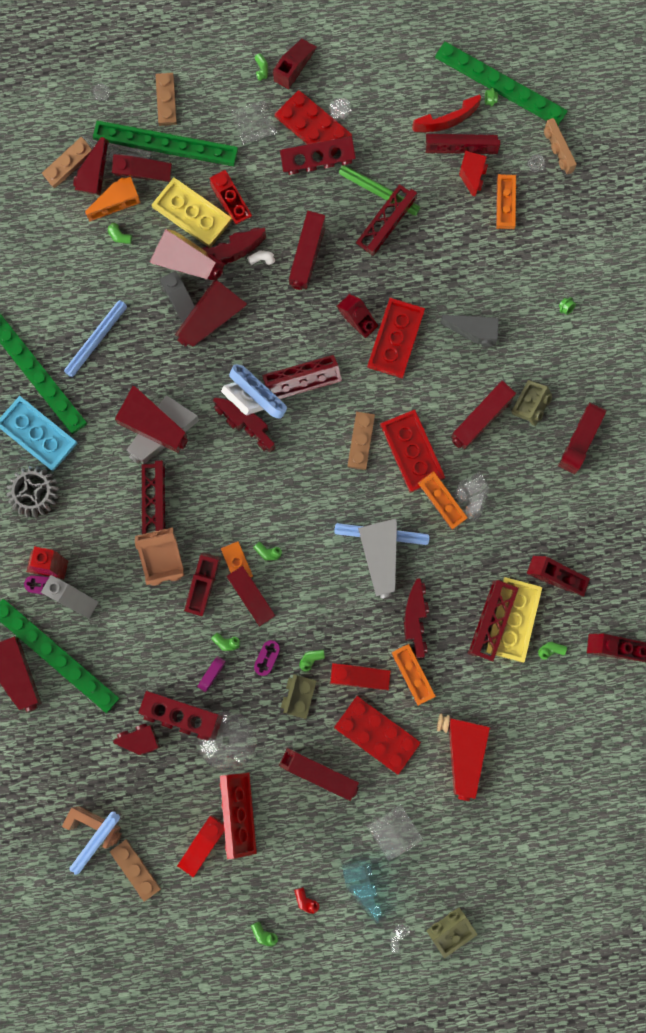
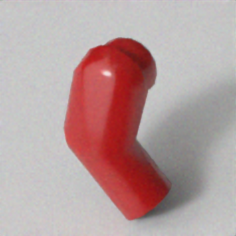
[294,887,320,914]

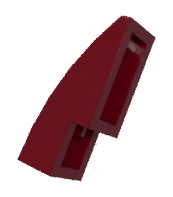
[184,553,221,617]
[226,565,275,627]

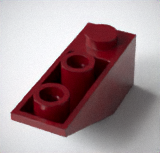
[273,39,317,90]
[587,633,646,662]

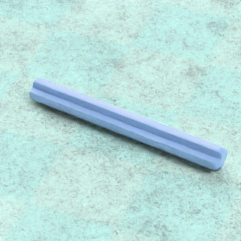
[64,300,127,377]
[334,523,429,545]
[70,811,120,875]

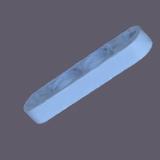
[229,364,287,418]

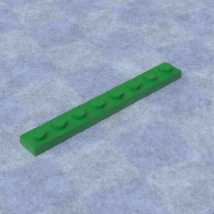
[435,41,568,126]
[93,120,238,167]
[0,314,87,435]
[0,599,120,714]

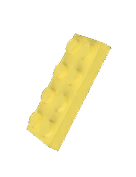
[152,178,232,248]
[485,577,542,663]

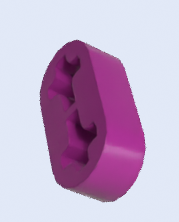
[24,576,49,595]
[254,640,280,676]
[197,656,226,693]

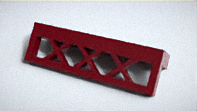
[425,134,500,154]
[356,184,417,256]
[262,355,342,399]
[142,460,165,534]
[468,580,519,662]

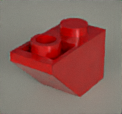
[459,151,488,196]

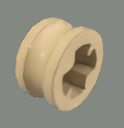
[437,714,450,733]

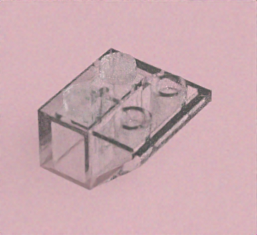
[455,472,489,523]
[367,804,423,861]

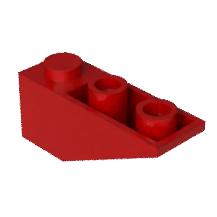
[209,169,252,225]

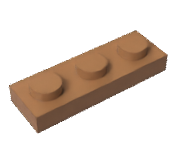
[156,73,177,126]
[544,118,577,174]
[42,137,93,188]
[347,412,375,470]
[110,839,161,902]

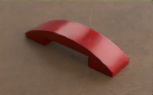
[412,94,481,132]

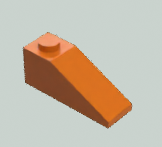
[85,177,140,222]

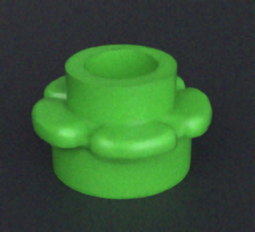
[485,88,498,107]
[559,297,576,315]

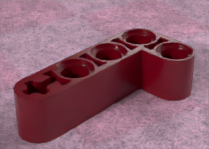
[558,402,607,475]

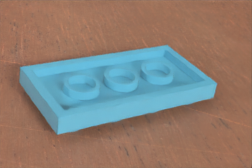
[0,396,78,472]

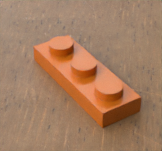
[496,174,516,229]
[418,472,467,529]
[391,644,436,706]

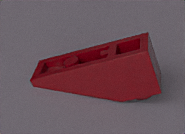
[73,137,109,196]
[112,154,172,182]
[527,556,590,597]

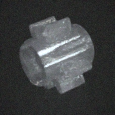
[329,97,351,121]

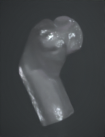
[390,924,411,953]

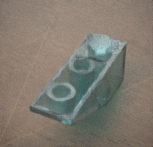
[342,860,382,924]

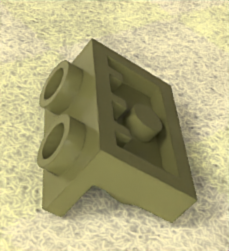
[511,380,552,426]
[281,674,317,719]
[427,908,478,958]

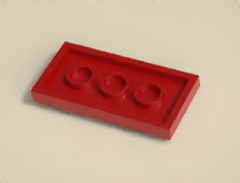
[275,90,352,157]
[367,298,425,379]
[380,409,445,493]
[334,696,421,775]
[220,772,257,859]

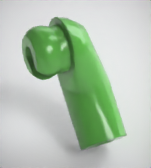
[255,53,268,81]

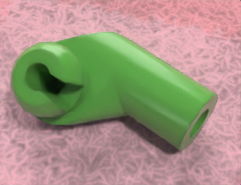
[108,223,132,244]
[253,542,282,561]
[211,632,240,651]
[538,642,567,660]
[299,649,325,672]
[251,921,278,947]

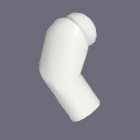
[247,250,275,265]

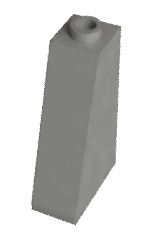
[127,395,199,464]
[358,518,397,599]
[41,575,99,619]

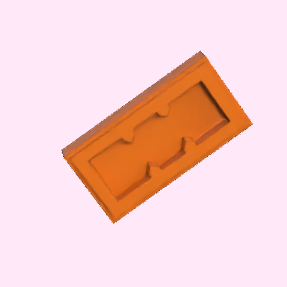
[221,541,253,578]

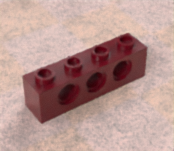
[280,136,356,175]
[138,691,223,741]

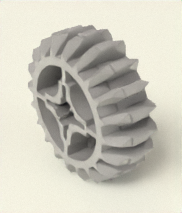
[6,466,59,518]

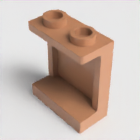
[135,527,184,586]
[62,806,122,849]

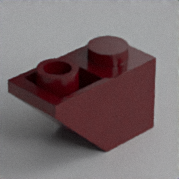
[336,294,378,338]
[113,723,160,755]

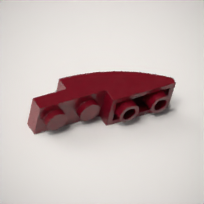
[202,227,266,265]
[213,397,275,453]
[404,578,429,659]

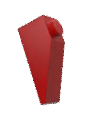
[330,663,390,690]
[177,815,225,877]

